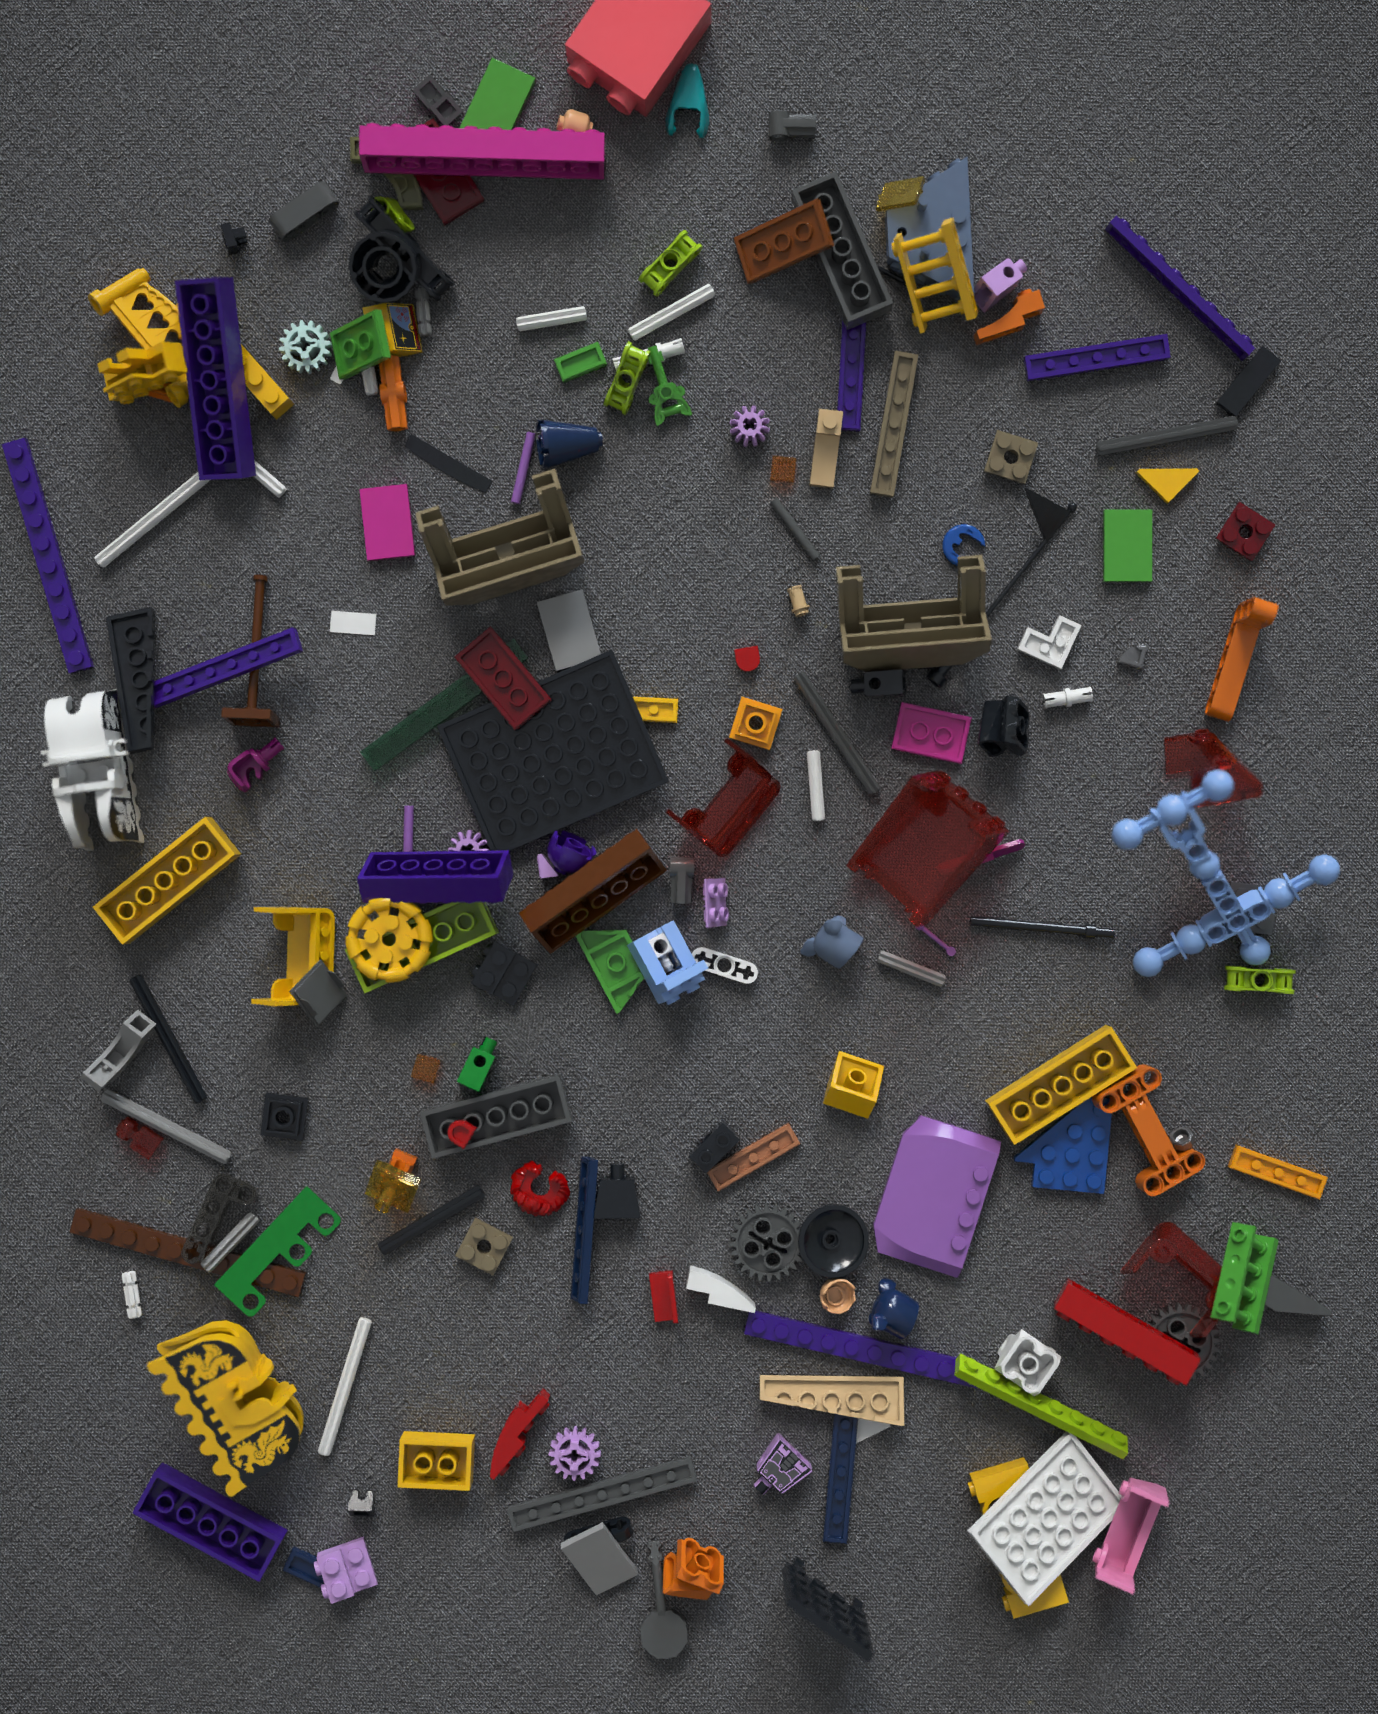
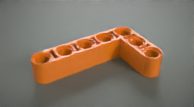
[1205,597,1278,722]

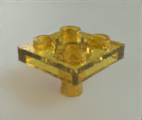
[365,1160,422,1213]

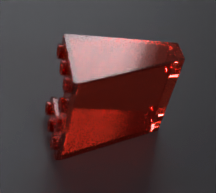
[846,771,1010,928]

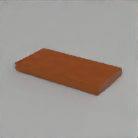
[733,198,834,284]

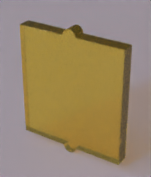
[876,176,925,212]

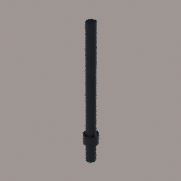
[970,916,1115,939]

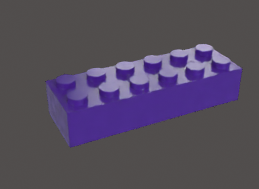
[357,850,514,904]
[132,1462,288,1582]

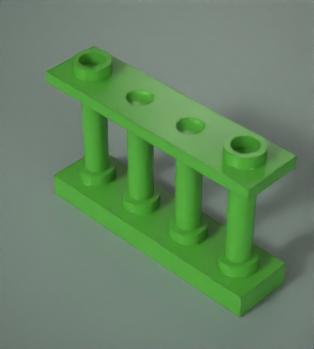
[1211,1222,1279,1335]

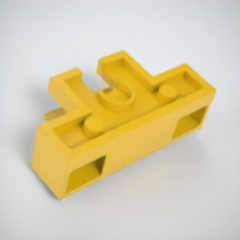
[98,342,187,405]

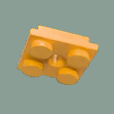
[729,697,783,750]

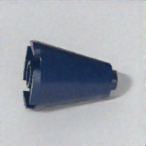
[536,420,603,469]

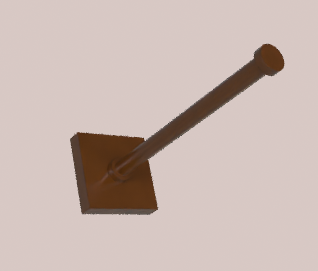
[221,575,280,728]

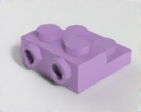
[314,1536,378,1604]

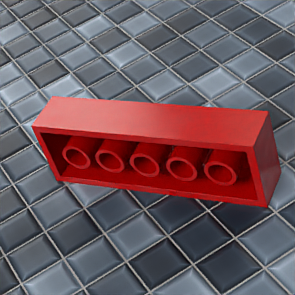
[1054,1278,1201,1385]

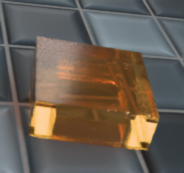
[770,456,796,483]
[411,1053,441,1084]

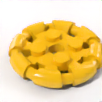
[345,898,433,983]

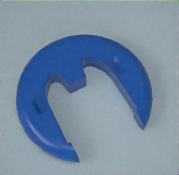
[942,524,985,566]

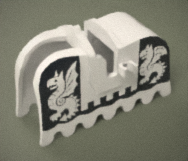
[41,689,144,851]

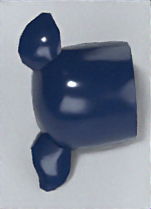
[869,1278,919,1339]

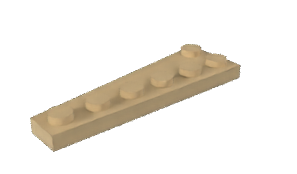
[760,1375,904,1426]

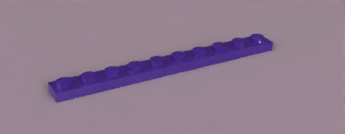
[2,438,94,674]
[744,1310,977,1388]

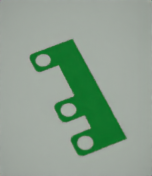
[214,1186,341,1317]

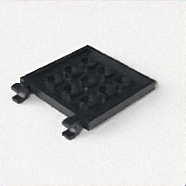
[782,1556,874,1663]

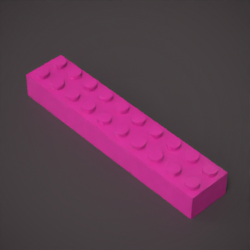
[359,123,604,180]

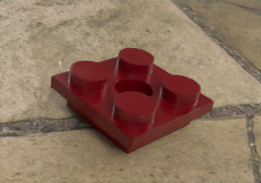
[1215,502,1275,562]

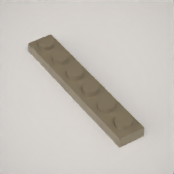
[869,351,918,498]

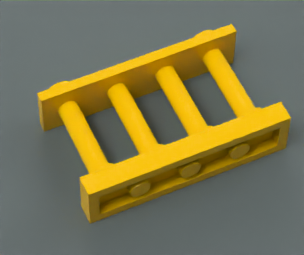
[892,217,978,334]

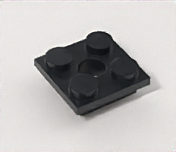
[260,1092,309,1141]

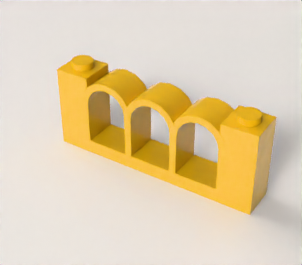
[967,1457,1069,1619]

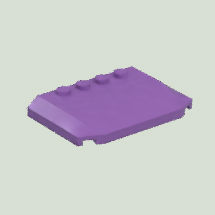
[873,1115,1001,1278]

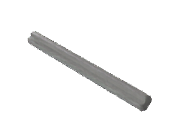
[101,1089,232,1164]

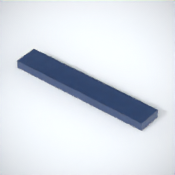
[571,1156,598,1304]
[823,1414,858,1544]

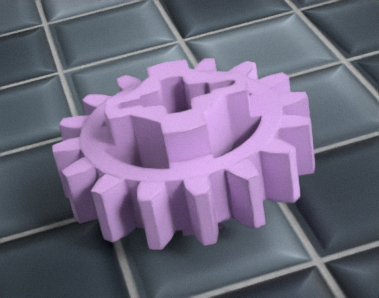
[549,1426,601,1481]

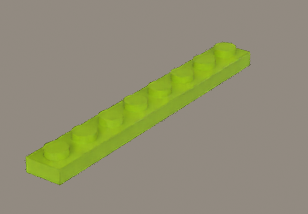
[954,1353,1128,1459]

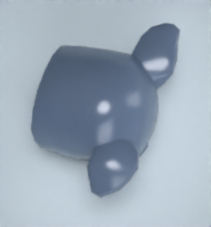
[800,916,864,969]

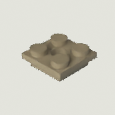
[984,430,1038,485]
[455,1217,513,1275]

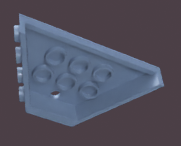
[884,156,974,303]

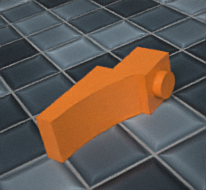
[973,289,1045,345]

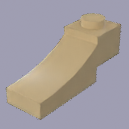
[809,409,843,489]

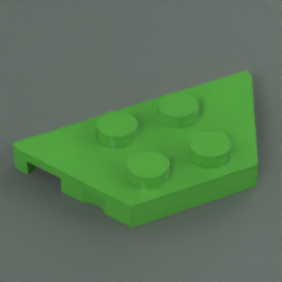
[575,930,644,1014]

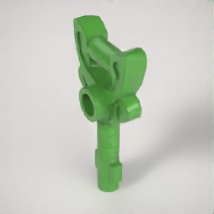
[648,345,692,426]

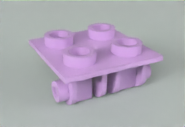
[703,878,729,928]

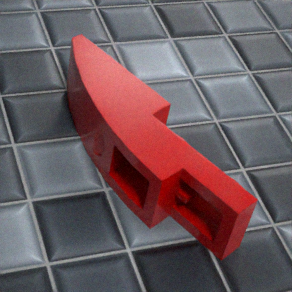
[490,1389,550,1480]

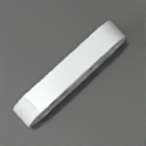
[692,947,758,984]

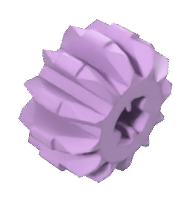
[730,406,770,447]
[448,830,490,851]

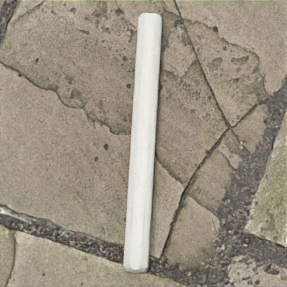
[94,472,210,568]
[318,1317,372,1456]

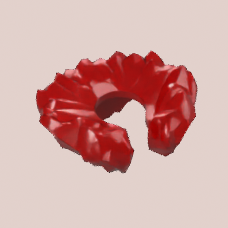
[510,1161,570,1217]

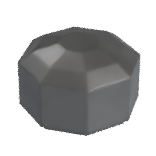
[1169,1127,1195,1151]

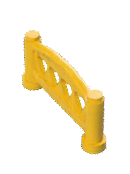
[88,268,189,408]

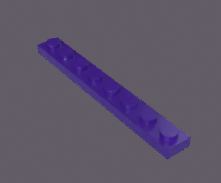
[1105,216,1256,361]
[154,627,303,709]

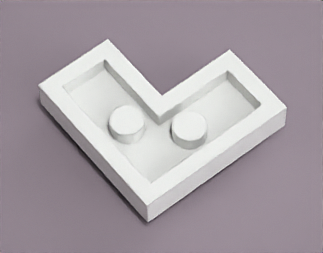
[1017,615,1081,669]

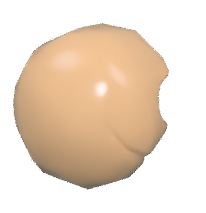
[820,1277,856,1314]

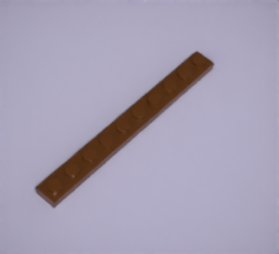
[69,1208,307,1297]

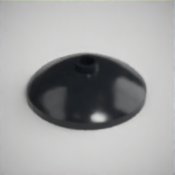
[798,1204,869,1278]

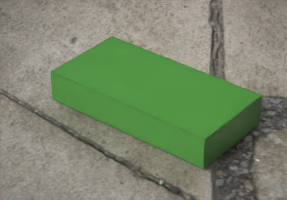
[554,342,607,383]

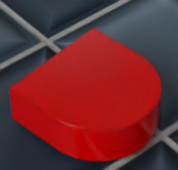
[734,645,760,672]
[448,1120,477,1149]

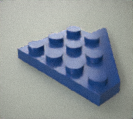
[1013,1097,1112,1194]

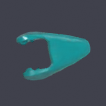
[665,63,709,138]

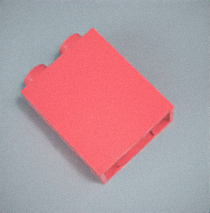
[565,0,711,117]

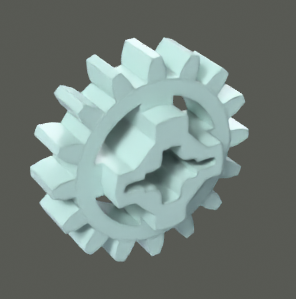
[279,320,332,374]

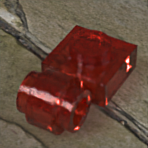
[116,1117,164,1160]

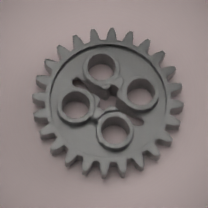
[729,1202,803,1282]
[1147,1302,1221,1380]

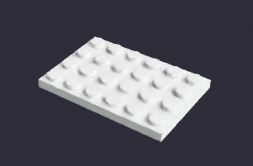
[967,1432,1122,1606]

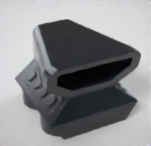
[978,695,1030,757]

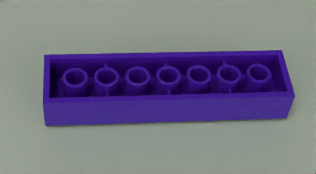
[175,277,256,480]

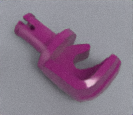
[227,737,285,793]

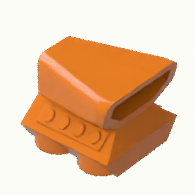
[663,1538,724,1600]

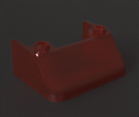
[1163,729,1263,808]
[665,738,781,857]
[1120,1222,1222,1337]

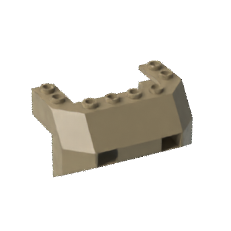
[415,469,585,606]
[836,555,992,672]

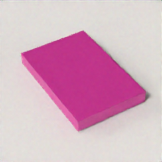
[359,484,416,561]
[891,702,972,764]

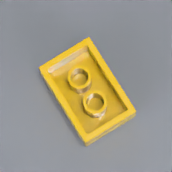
[398,1431,475,1491]

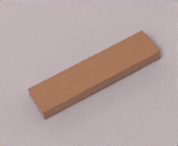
[707,1122,800,1191]

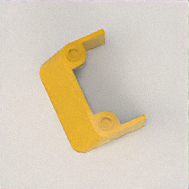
[251,907,335,1006]

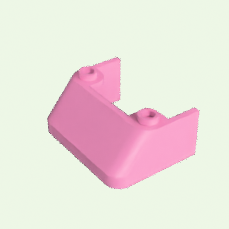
[1092,1478,1169,1594]

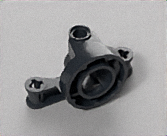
[348,195,455,303]

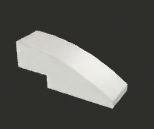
[686,1265,756,1313]

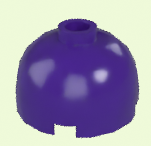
[547,830,597,875]

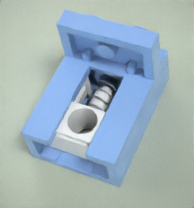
[627,920,708,1005]

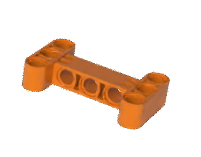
[1092,1064,1205,1196]

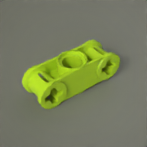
[638,230,703,297]
[603,342,651,415]
[1224,966,1296,994]

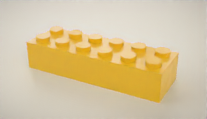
[93,817,242,945]
[985,1025,1137,1145]

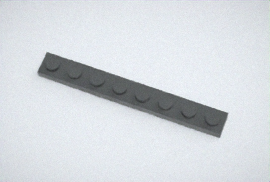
[507,1456,697,1532]

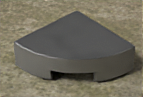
[1117,645,1148,669]

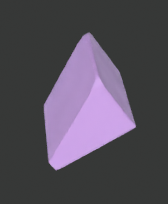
[537,854,560,878]

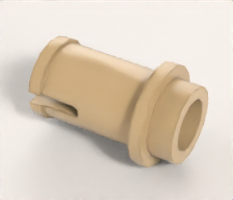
[787,585,810,617]

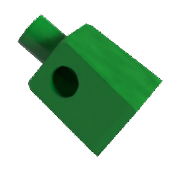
[457,1036,497,1093]

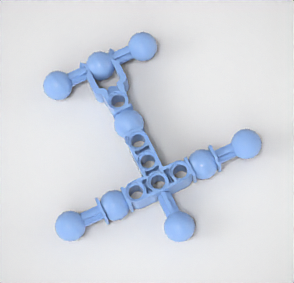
[1112,770,1340,977]

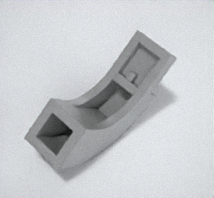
[80,1010,156,1092]

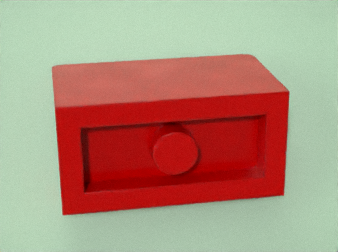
[649,1270,679,1324]

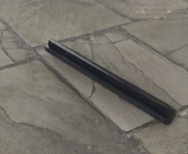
[129,974,207,1104]

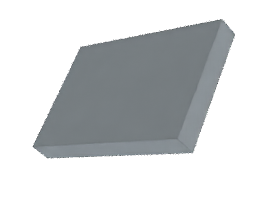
[537,589,601,672]
[561,1522,638,1595]

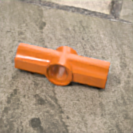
[379,355,408,432]

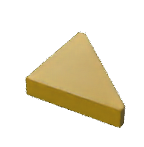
[1136,468,1199,504]

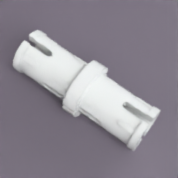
[1042,687,1093,709]

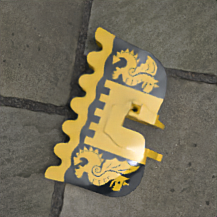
[147,1320,304,1497]

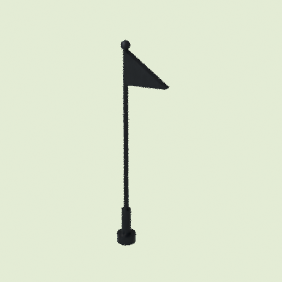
[926,488,1077,688]

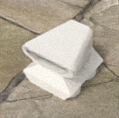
[994,1329,1061,1396]

